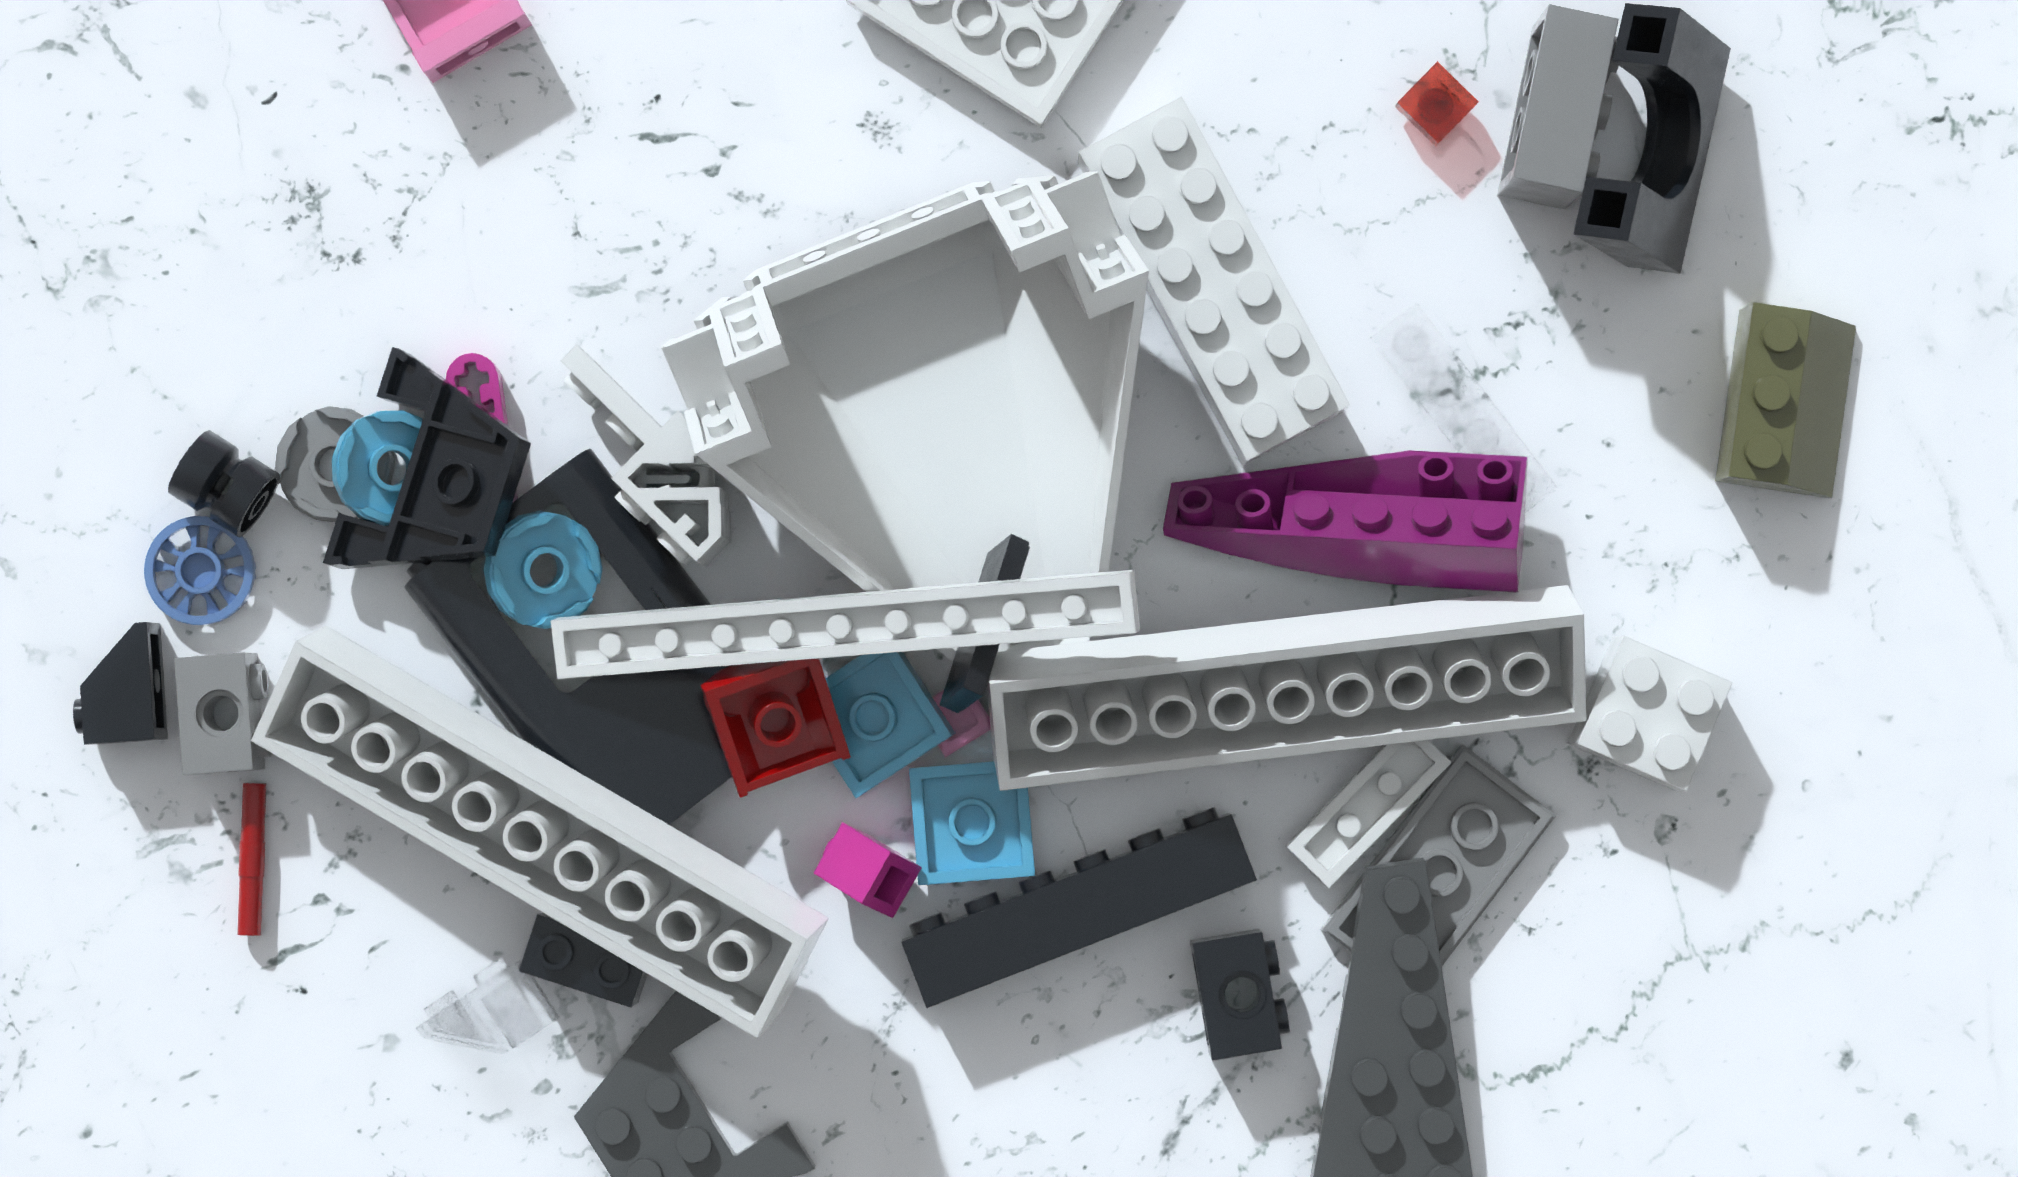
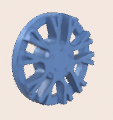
[144,516,256,625]

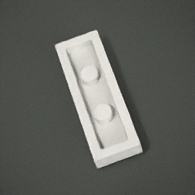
[1285,740,1452,888]

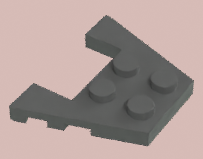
[574,991,816,1177]

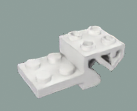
[560,344,731,567]

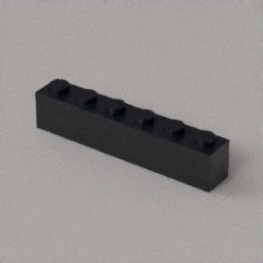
[901,807,1257,1008]

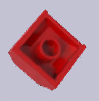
[701,658,851,798]

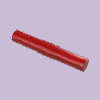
[237,783,266,936]

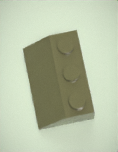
[1715,302,1856,498]

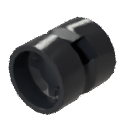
[168,430,280,537]

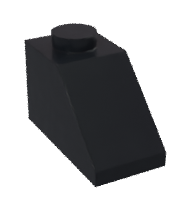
[73,622,168,745]

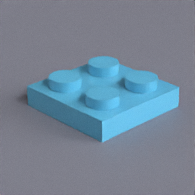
[825,652,956,798]
[909,761,1035,885]

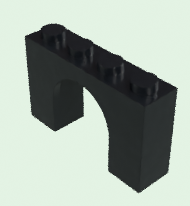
[1573,3,1731,274]

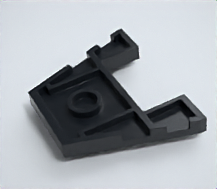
[323,347,531,569]

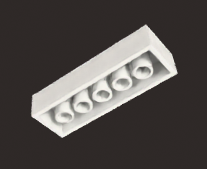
[1077,96,1350,466]

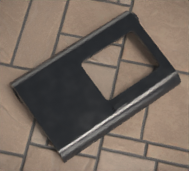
[404,448,732,825]

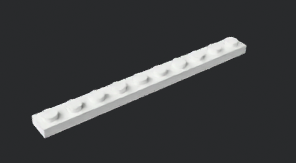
[550,570,1140,679]

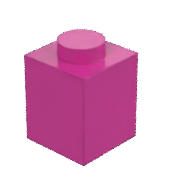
[814,822,922,918]

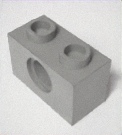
[174,652,272,776]

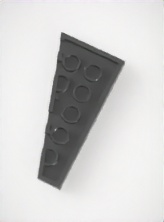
[1310,857,1473,1177]

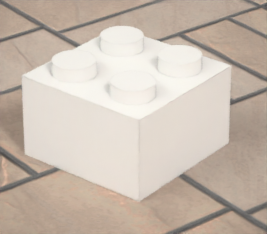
[1567,635,1733,791]

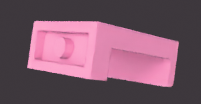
[383,0,532,83]

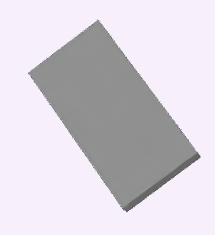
[1321,744,1556,966]

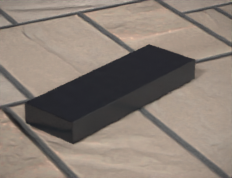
[939,533,1030,713]

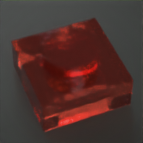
[1394,61,1479,147]

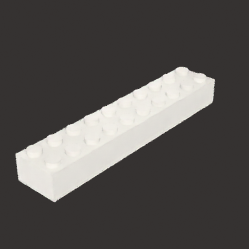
[987,585,1587,791]
[251,626,829,1038]

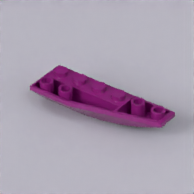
[1163,450,1528,593]

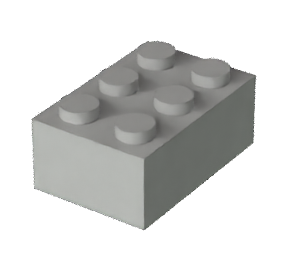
[1497,4,1619,210]

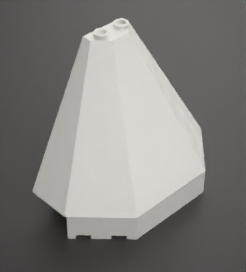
[661,171,1149,689]

